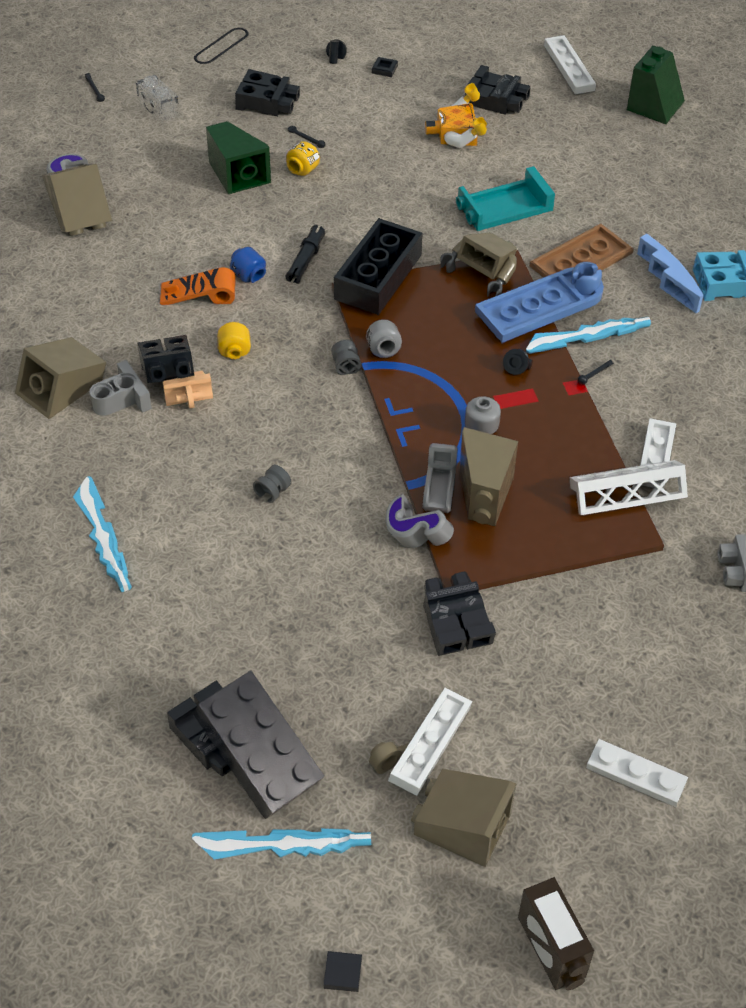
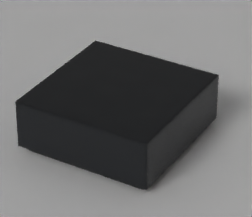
[372,57,398,77]
[324,951,362,992]

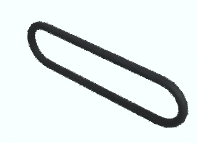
[194,28,249,64]

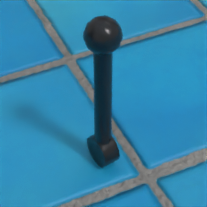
[85,73,105,102]
[288,126,326,148]
[577,359,614,385]

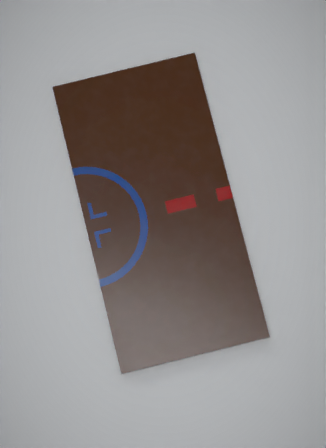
[332,250,664,590]

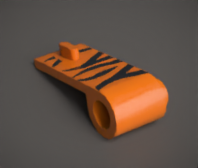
[160,267,236,305]

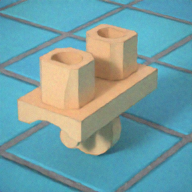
[163,371,213,409]

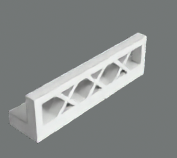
[569,460,688,515]

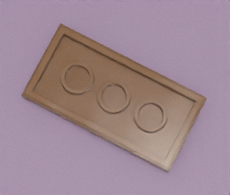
[529,224,634,278]

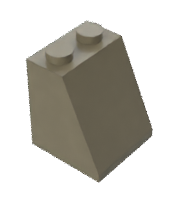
[42,164,112,236]
[15,337,106,419]
[459,427,518,526]
[411,768,516,867]

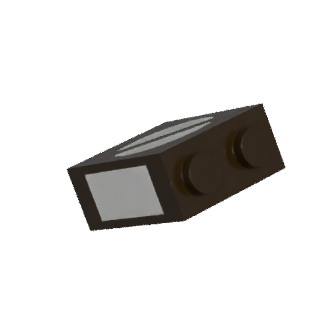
[518,877,594,991]

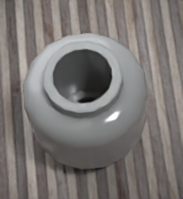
[366,320,402,358]
[465,396,501,434]

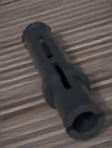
[285,225,326,284]

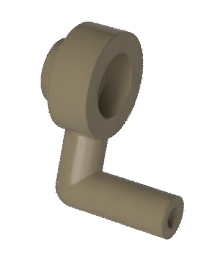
[369,742,409,774]

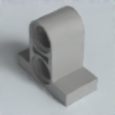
[89,360,152,416]

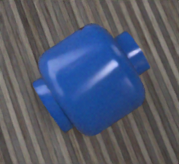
[230,247,266,283]

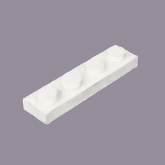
[544,35,596,94]
[388,688,472,796]

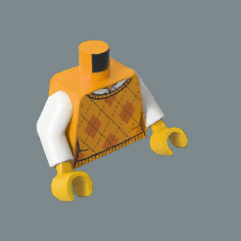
[425,83,487,148]

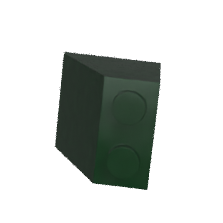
[626,45,685,124]
[206,121,271,195]

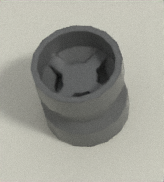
[331,340,361,375]
[253,464,292,503]

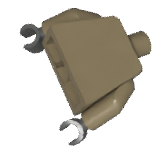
[440,232,517,297]

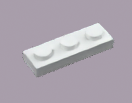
[640,418,676,489]
[586,739,688,807]

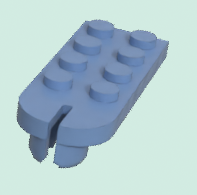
[475,262,604,343]

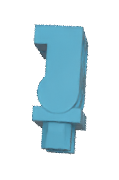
[692,250,746,301]

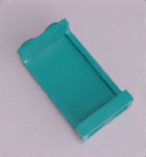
[456,166,555,231]

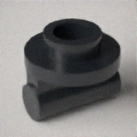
[326,39,347,64]
[503,349,533,375]

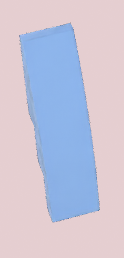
[637,234,703,313]

